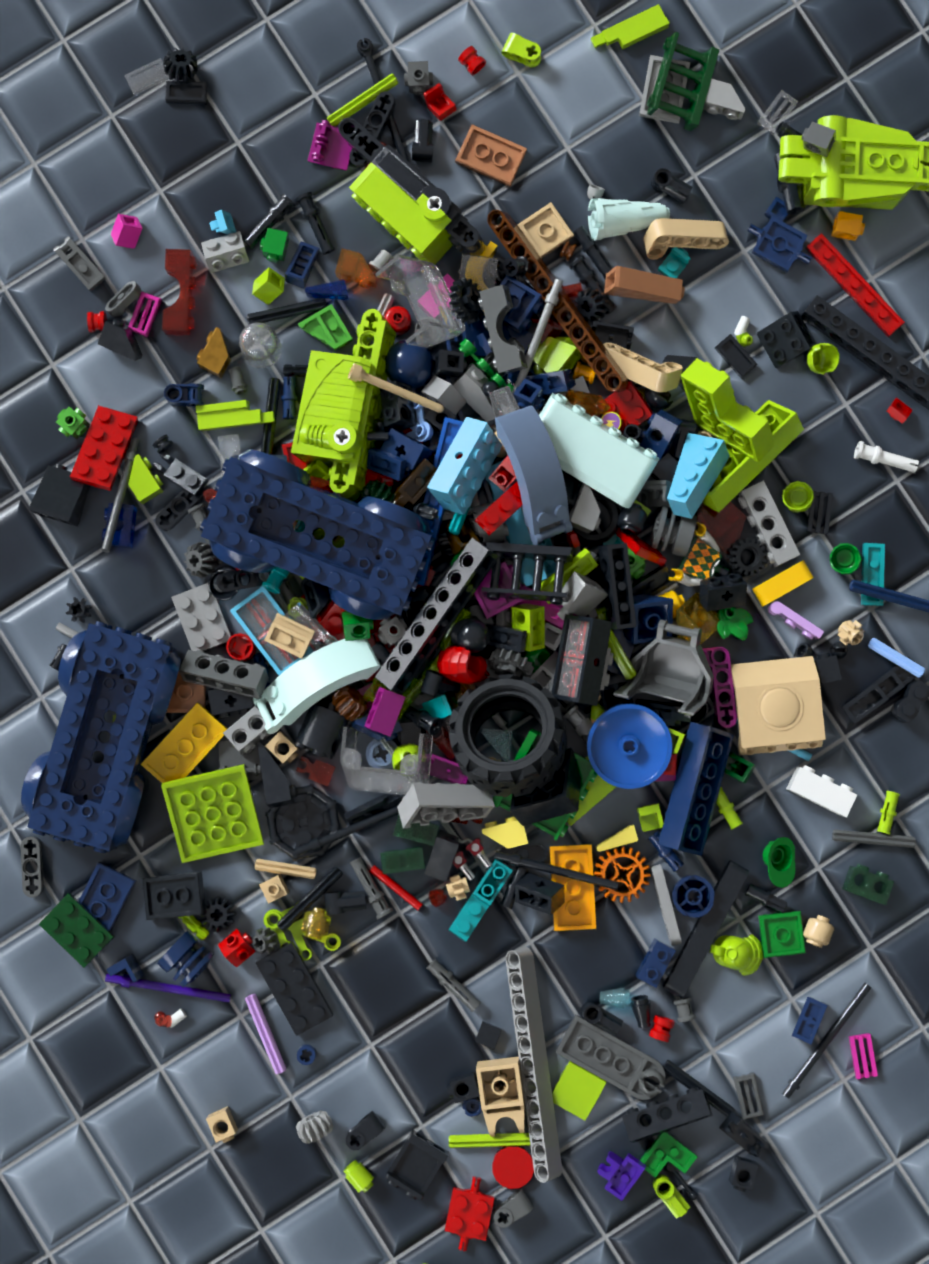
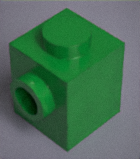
[260,228,289,262]

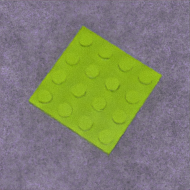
[161,764,264,863]

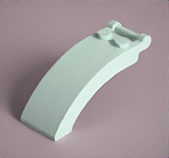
[252,639,381,734]

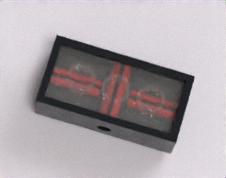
[551,614,612,706]

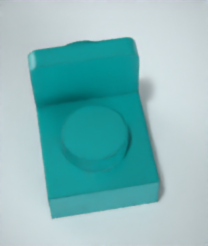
[658,247,691,279]

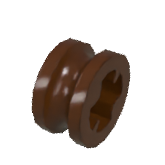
[559,241,577,262]

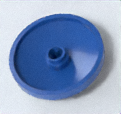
[587,704,672,789]

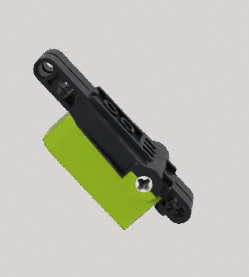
[338,117,485,267]

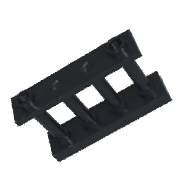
[481,542,573,605]

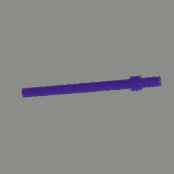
[105,974,231,1003]

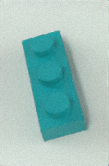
[861,543,885,606]

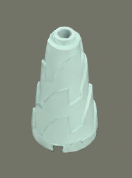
[588,198,670,241]

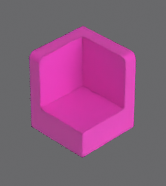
[111,214,143,249]

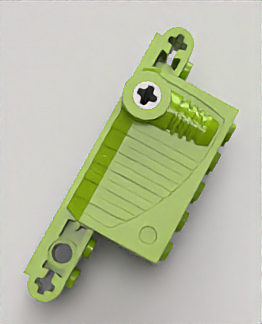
[291,309,396,501]

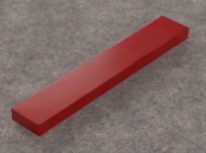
[805,233,905,337]

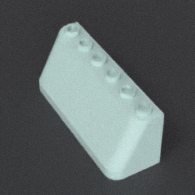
[539,392,659,508]

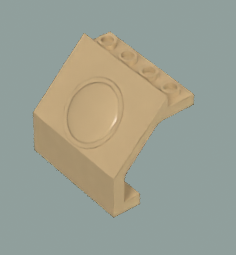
[731,656,826,755]

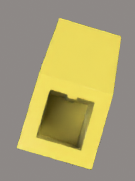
[481,816,528,849]

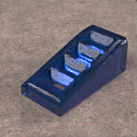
[305,280,349,300]

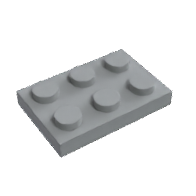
[639,55,690,124]
[171,583,231,652]

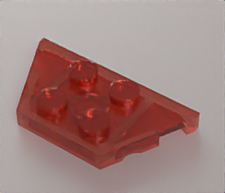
[696,501,746,555]

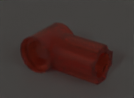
[426,724,455,760]

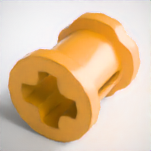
[573,361,595,385]

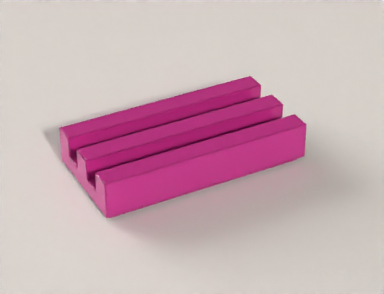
[128,292,162,338]
[848,1033,878,1079]

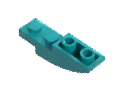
[448,859,513,942]

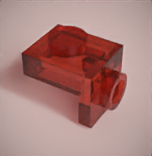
[534,317,563,344]

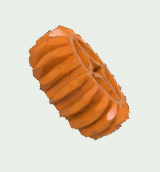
[594,846,651,903]

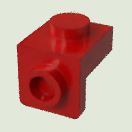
[423,83,457,121]

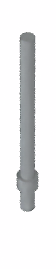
[511,279,563,396]

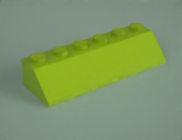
[702,400,804,513]

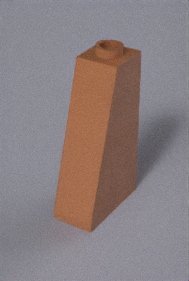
[604,266,685,304]

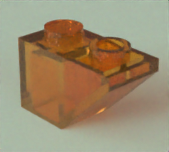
[335,248,377,289]

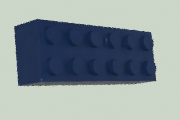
[658,722,734,856]

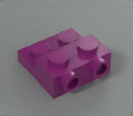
[474,562,525,619]

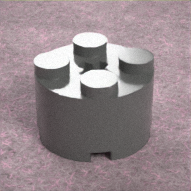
[468,501,509,546]

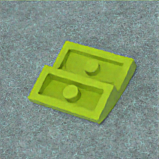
[552,1060,607,1121]

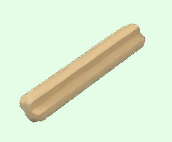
[255,859,317,879]

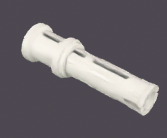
[854,441,919,473]

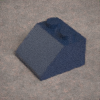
[624,594,673,644]

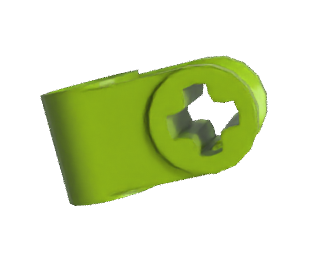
[501,33,541,68]

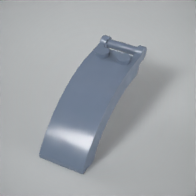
[495,406,573,545]

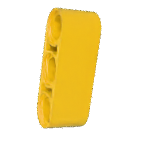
[752,560,814,607]

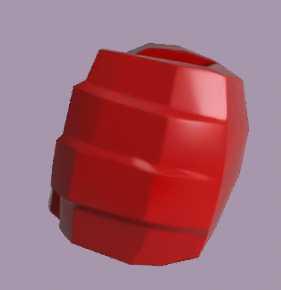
[437,646,490,684]

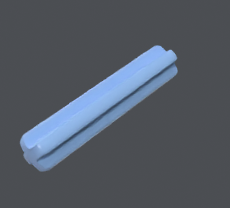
[868,638,925,678]

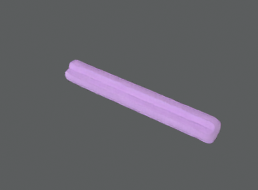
[245,994,286,1074]

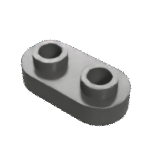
[105,281,141,317]

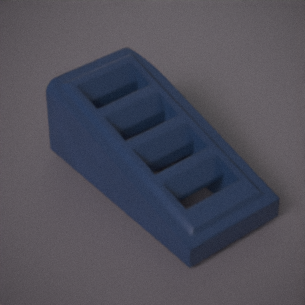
[285,241,320,288]

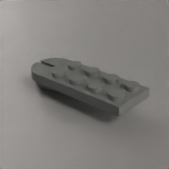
[555,1014,665,1100]

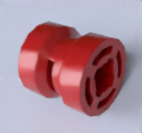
[458,46,486,76]
[649,1015,675,1042]

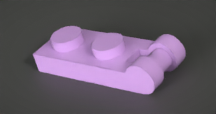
[768,602,824,640]

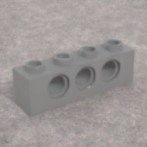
[738,480,800,568]

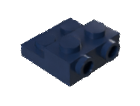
[500,275,544,334]

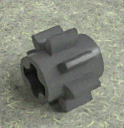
[252,927,279,954]

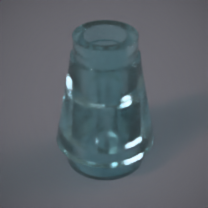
[600,987,630,1009]

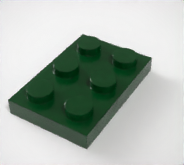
[39,893,115,968]

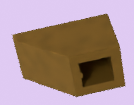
[197,327,231,378]

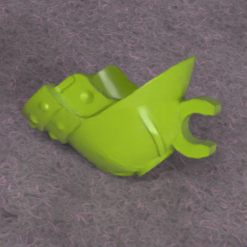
[710,934,763,976]

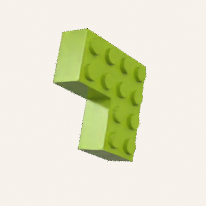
[680,358,774,462]

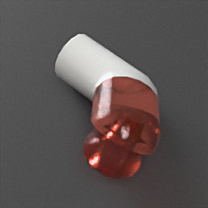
[154,1008,187,1028]

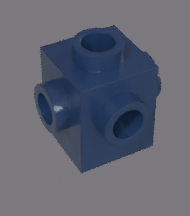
[513,378,545,411]

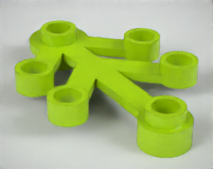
[263,901,341,961]

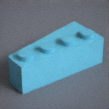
[667,433,730,519]

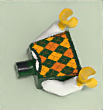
[669,522,729,587]

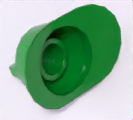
[762,837,795,888]

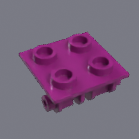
[307,120,352,171]

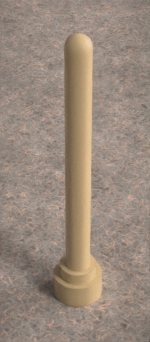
[348,363,444,413]

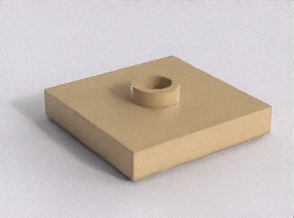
[517,202,574,259]

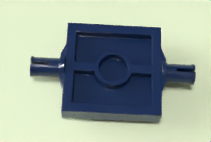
[747,216,812,273]

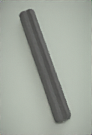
[832,830,916,848]

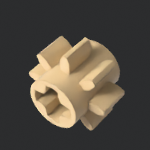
[838,620,864,646]
[446,874,470,901]

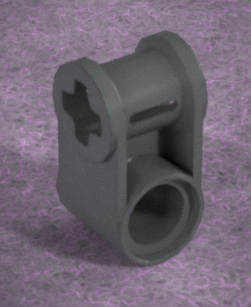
[493,1189,534,1228]

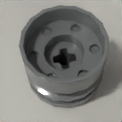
[651,506,697,557]

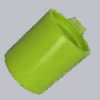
[652,1174,690,1218]

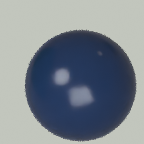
[385,339,434,389]

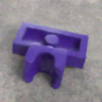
[597,1151,646,1201]

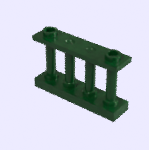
[647,32,720,131]

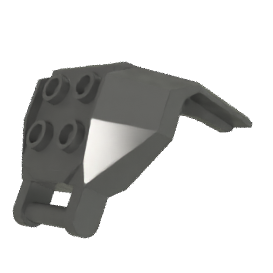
[614,619,714,716]

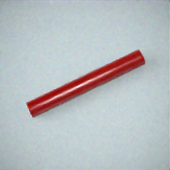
[369,865,423,910]

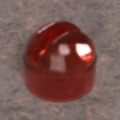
[429,889,447,907]

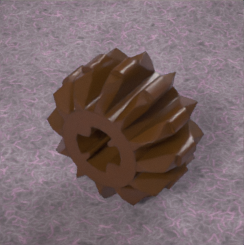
[332,685,367,721]

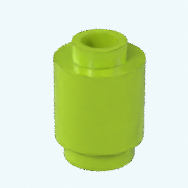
[343,1160,374,1193]

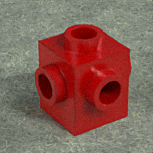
[218,929,256,968]

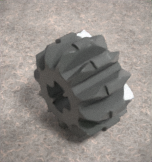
[184,542,218,578]

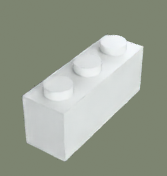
[786,765,857,817]

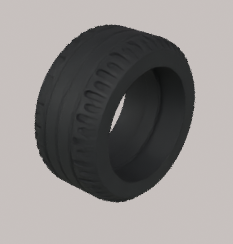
[568,490,620,544]

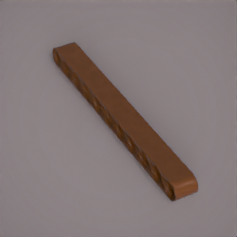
[487,210,628,392]

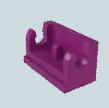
[364,687,405,737]
[426,754,468,784]

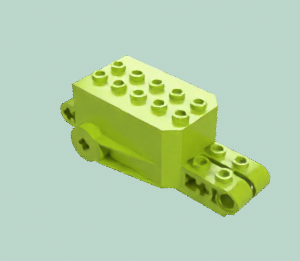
[778,115,929,210]

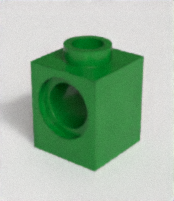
[342,611,374,641]

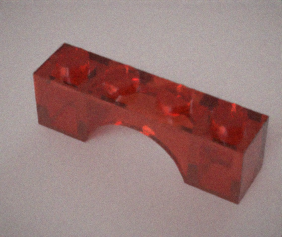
[162,249,197,335]

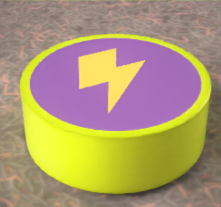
[601,412,622,430]

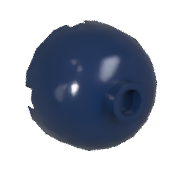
[672,875,715,918]

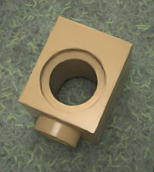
[265,731,299,764]
[259,874,289,904]
[206,1106,238,1143]

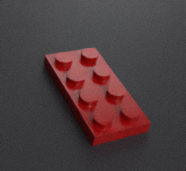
[70,405,138,491]

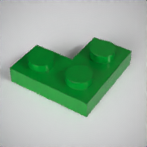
[639,1132,698,1178]

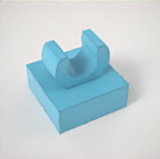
[209,210,236,235]

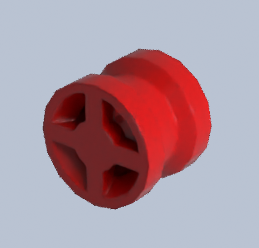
[87,311,107,333]

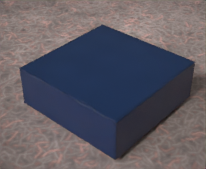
[764,196,789,222]

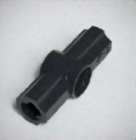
[774,153,805,215]

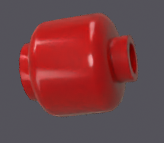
[385,306,411,335]

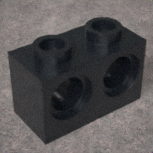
[379,381,416,431]

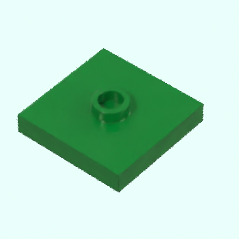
[758,911,806,958]

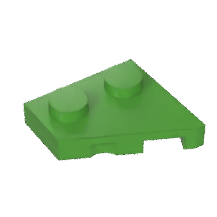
[298,304,353,351]

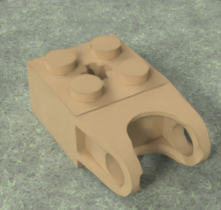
[476,1057,525,1137]

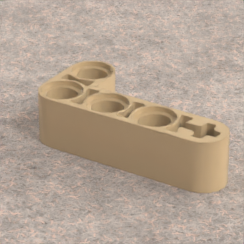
[643,218,729,260]
[601,343,683,392]

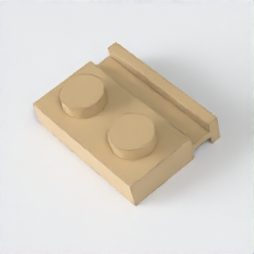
[264,613,316,659]

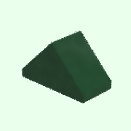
[724,752,756,784]

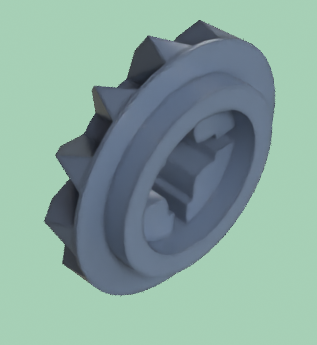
[366,739,397,771]

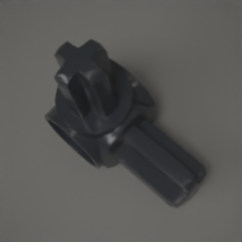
[402,585,431,629]

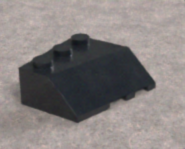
[510,748,581,826]

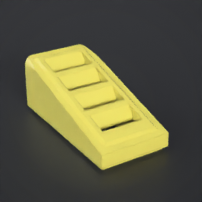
[595,824,638,852]

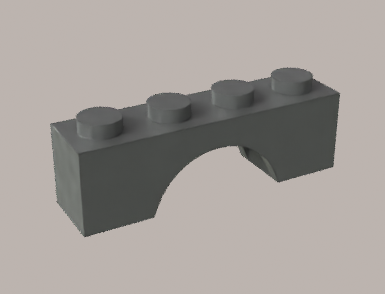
[479,284,528,375]

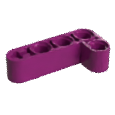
[703,647,737,728]

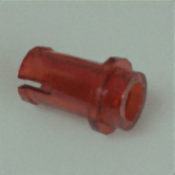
[557,282,582,299]

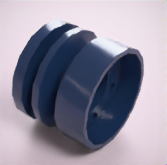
[157,931,214,988]

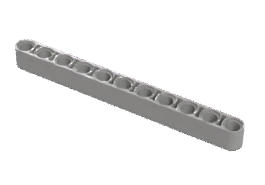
[506,947,562,1183]

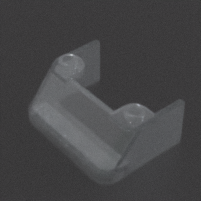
[375,254,465,348]
[340,727,433,795]

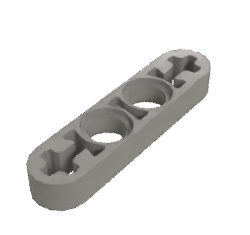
[650,864,682,946]

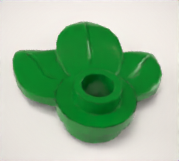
[717,607,753,641]

